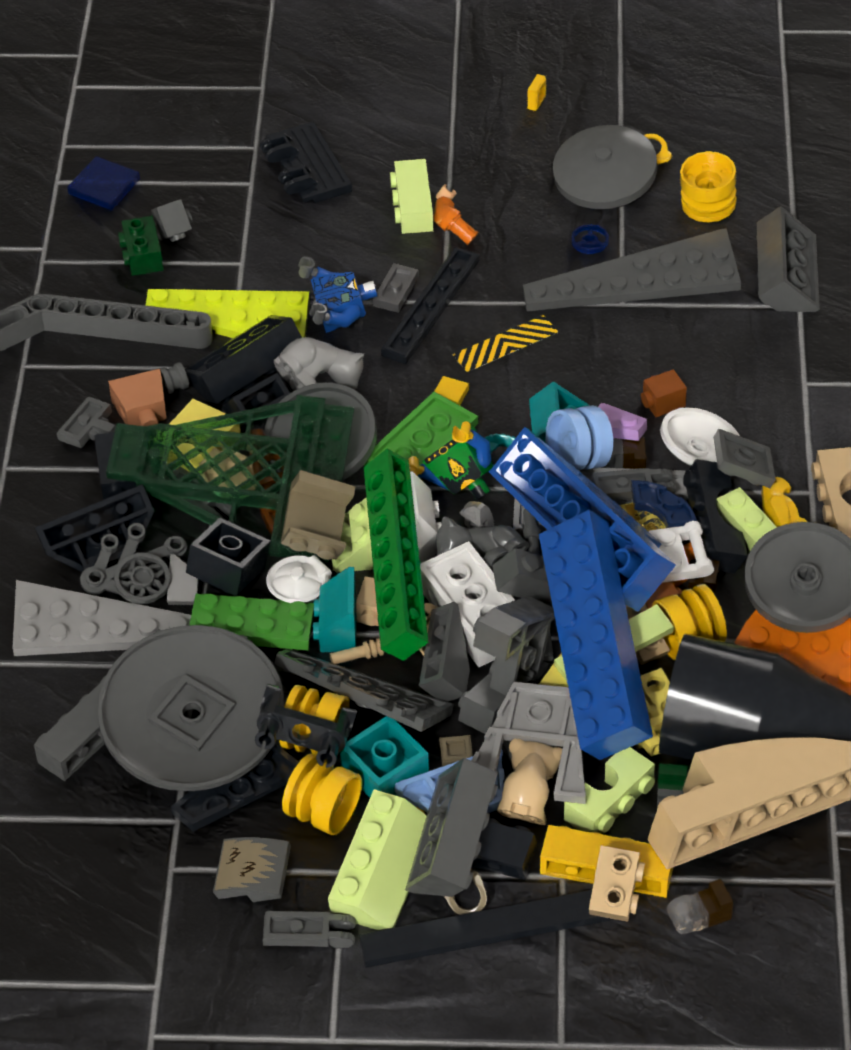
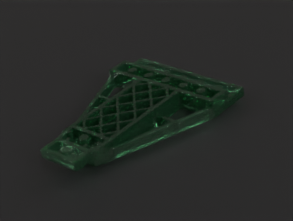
[106,395,354,563]

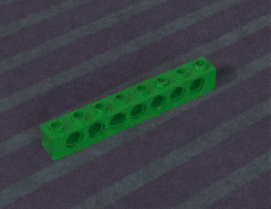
[364,448,429,661]

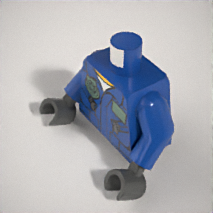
[298,256,378,333]

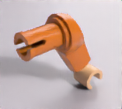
[433,184,479,245]

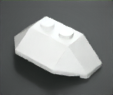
[410,471,442,564]

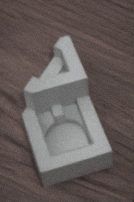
[459,501,494,528]
[167,554,199,605]

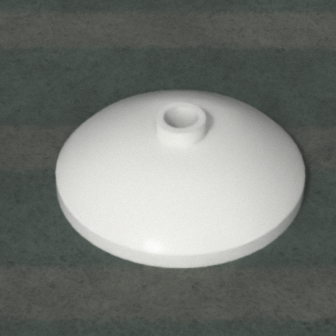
[660,408,740,466]

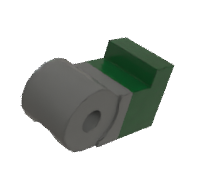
[657,763,687,808]

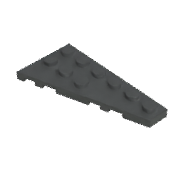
[274,649,454,732]

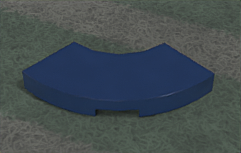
[631,480,697,528]

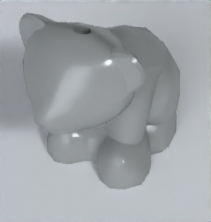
[274,337,364,392]

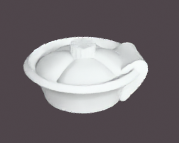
[266,555,332,603]

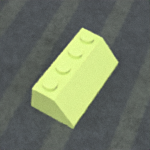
[328,789,427,931]

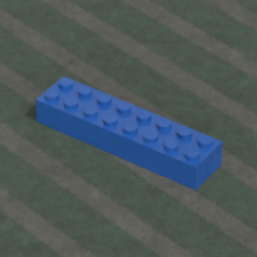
[539,510,653,760]

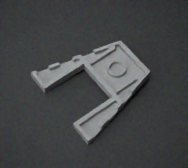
[471,682,586,804]

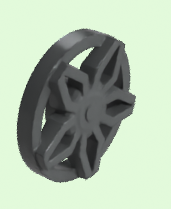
[114,553,170,604]

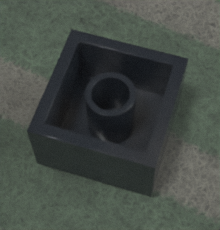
[186,518,271,596]

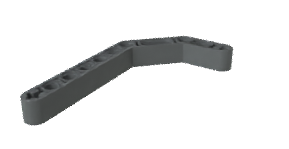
[0,294,213,351]

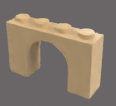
[811,447,851,539]

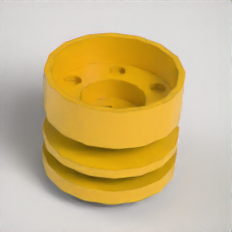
[680,151,737,223]
[652,584,727,660]
[279,685,350,755]
[282,754,362,835]

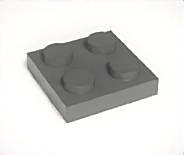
[713,428,776,488]

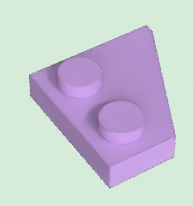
[598,403,647,441]

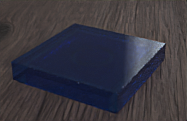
[67,156,140,210]

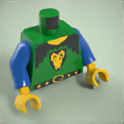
[408,421,493,500]

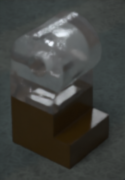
[666,878,733,934]

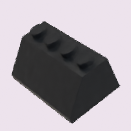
[185,315,302,405]

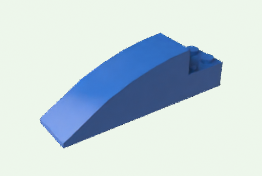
[489,427,676,612]

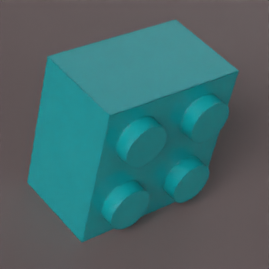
[340,716,429,797]

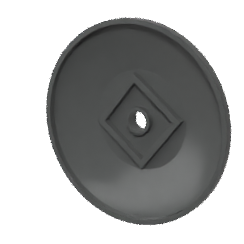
[97,625,284,791]

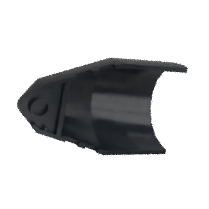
[659,633,851,760]

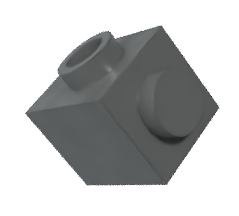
[151,199,193,242]

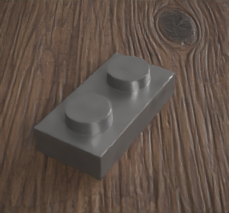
[373,263,419,313]

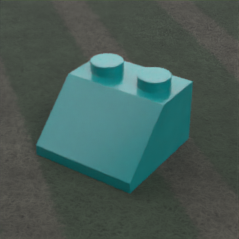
[529,382,590,443]
[313,567,357,652]

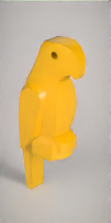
[761,477,807,527]

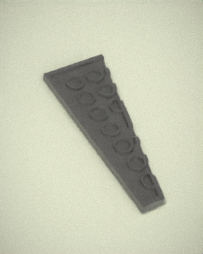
[523,228,741,311]

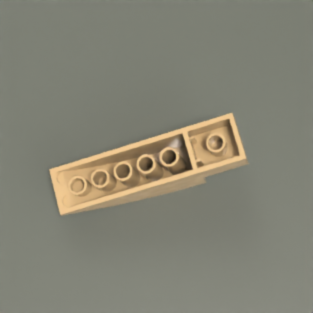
[647,738,851,870]

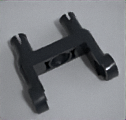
[255,684,357,768]

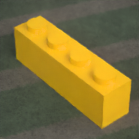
[540,825,673,898]

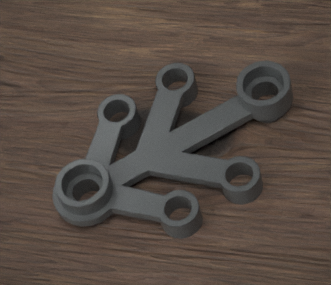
[80,523,187,596]

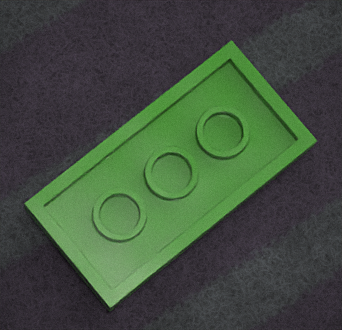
[364,392,478,479]
[189,593,314,651]

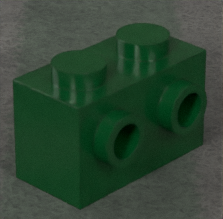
[118,216,163,276]

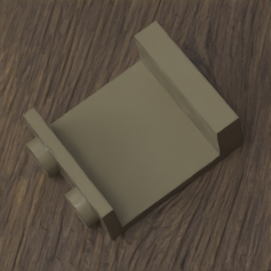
[281,470,356,560]

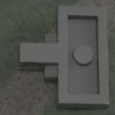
[56,396,117,448]

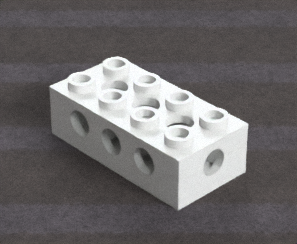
[420,541,515,667]

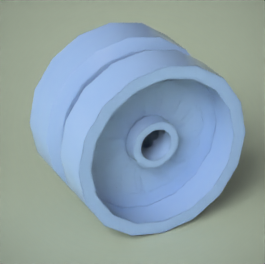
[545,405,613,470]

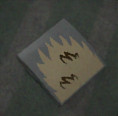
[213,837,291,902]

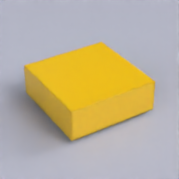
[527,74,546,111]
[434,376,469,406]

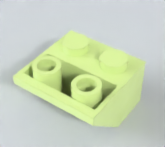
[332,498,373,573]

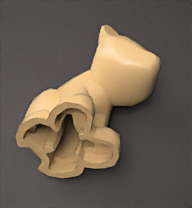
[497,738,562,825]

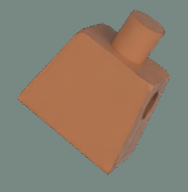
[108,368,167,432]

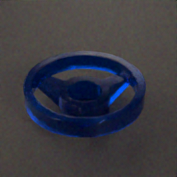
[571,224,609,254]

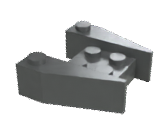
[458,596,555,734]

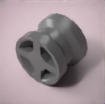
[160,362,189,395]

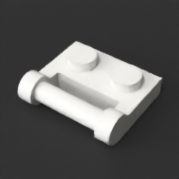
[649,521,714,583]

